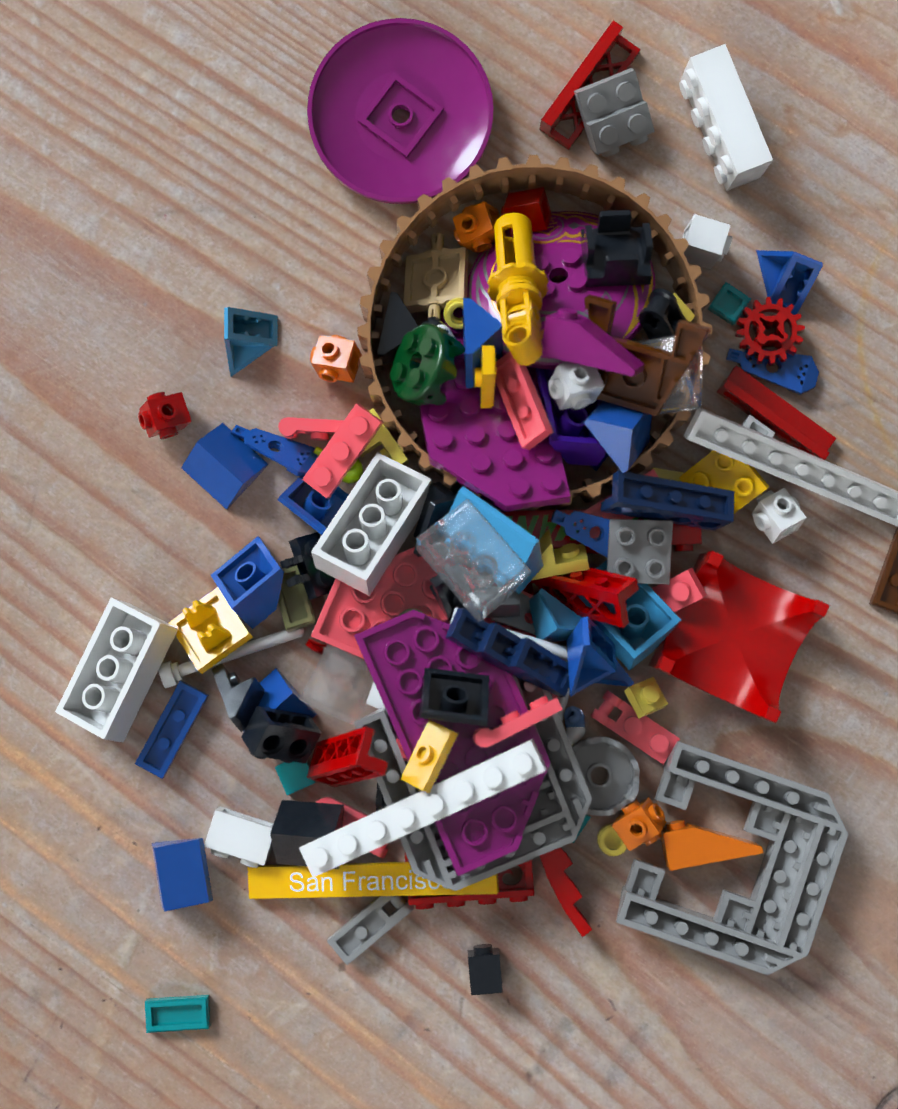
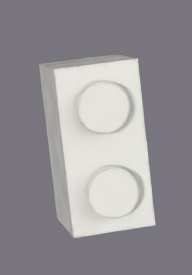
[682,214,733,269]
[204,806,274,868]

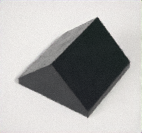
[377,292,418,365]
[418,668,489,726]
[270,800,344,869]

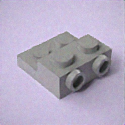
[574,68,655,157]

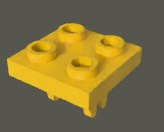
[679,450,769,514]
[168,587,253,674]

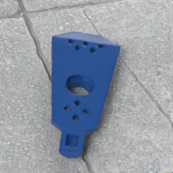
[726,348,819,395]
[231,425,318,477]
[551,510,609,558]

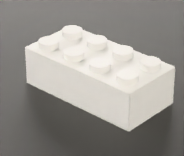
[679,44,773,191]
[311,452,432,596]
[55,598,178,742]

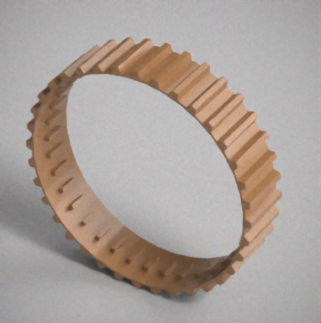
[358,155,712,511]

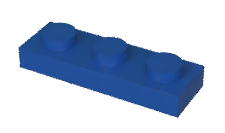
[135,680,209,779]

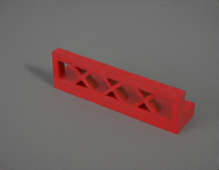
[539,20,641,150]
[716,365,837,460]
[523,567,639,628]
[307,727,389,788]

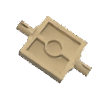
[404,233,469,319]

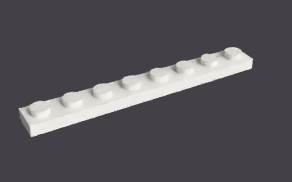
[683,407,898,527]
[299,739,547,877]

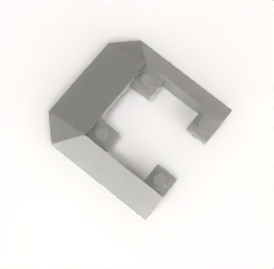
[354,675,592,891]
[616,741,848,975]

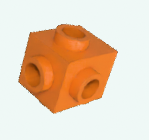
[453,201,506,253]
[310,335,362,383]
[611,797,667,851]

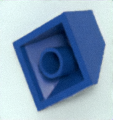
[211,536,284,629]

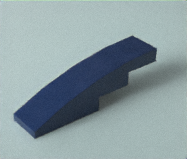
[445,608,569,697]

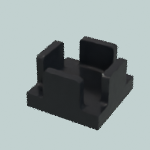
[580,210,653,287]

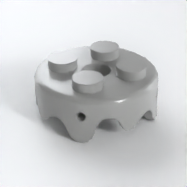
[572,736,640,816]

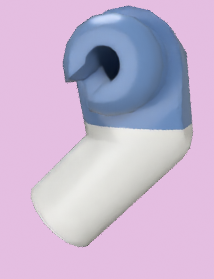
[564,706,586,747]

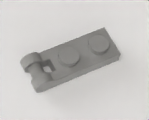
[327,896,415,965]

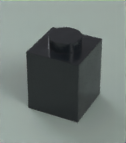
[467,944,503,995]

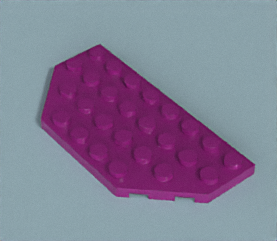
[419,308,571,512]
[354,610,551,876]

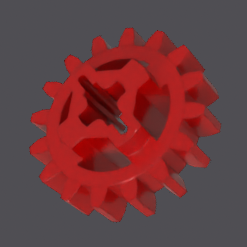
[735,297,805,366]

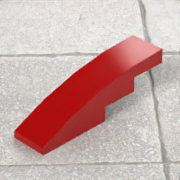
[539,847,592,938]

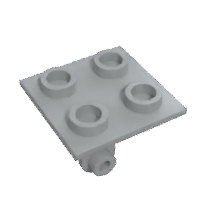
[607,519,673,584]

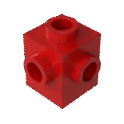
[138,392,192,439]

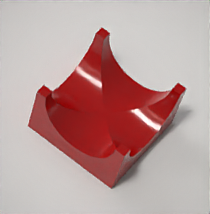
[648,551,830,723]

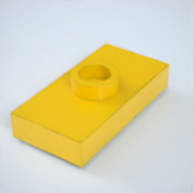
[475,346,496,408]
[400,720,458,793]

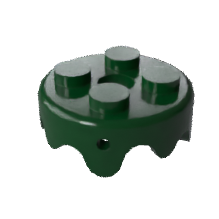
[390,324,465,407]

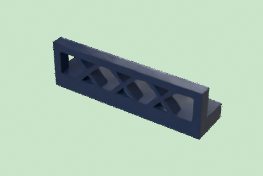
[601,471,734,531]

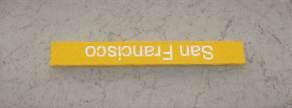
[247,862,499,899]

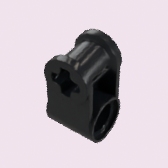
[638,289,687,349]

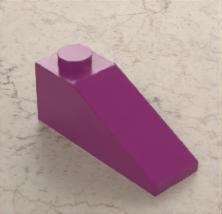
[542,308,645,377]

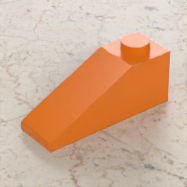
[660,820,763,871]

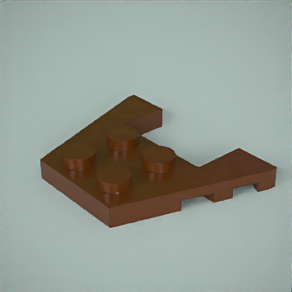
[584,295,711,416]

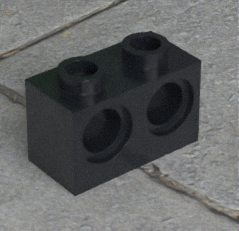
[241,706,322,764]

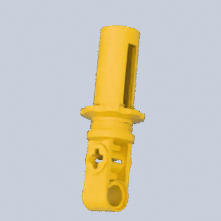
[487,213,548,366]

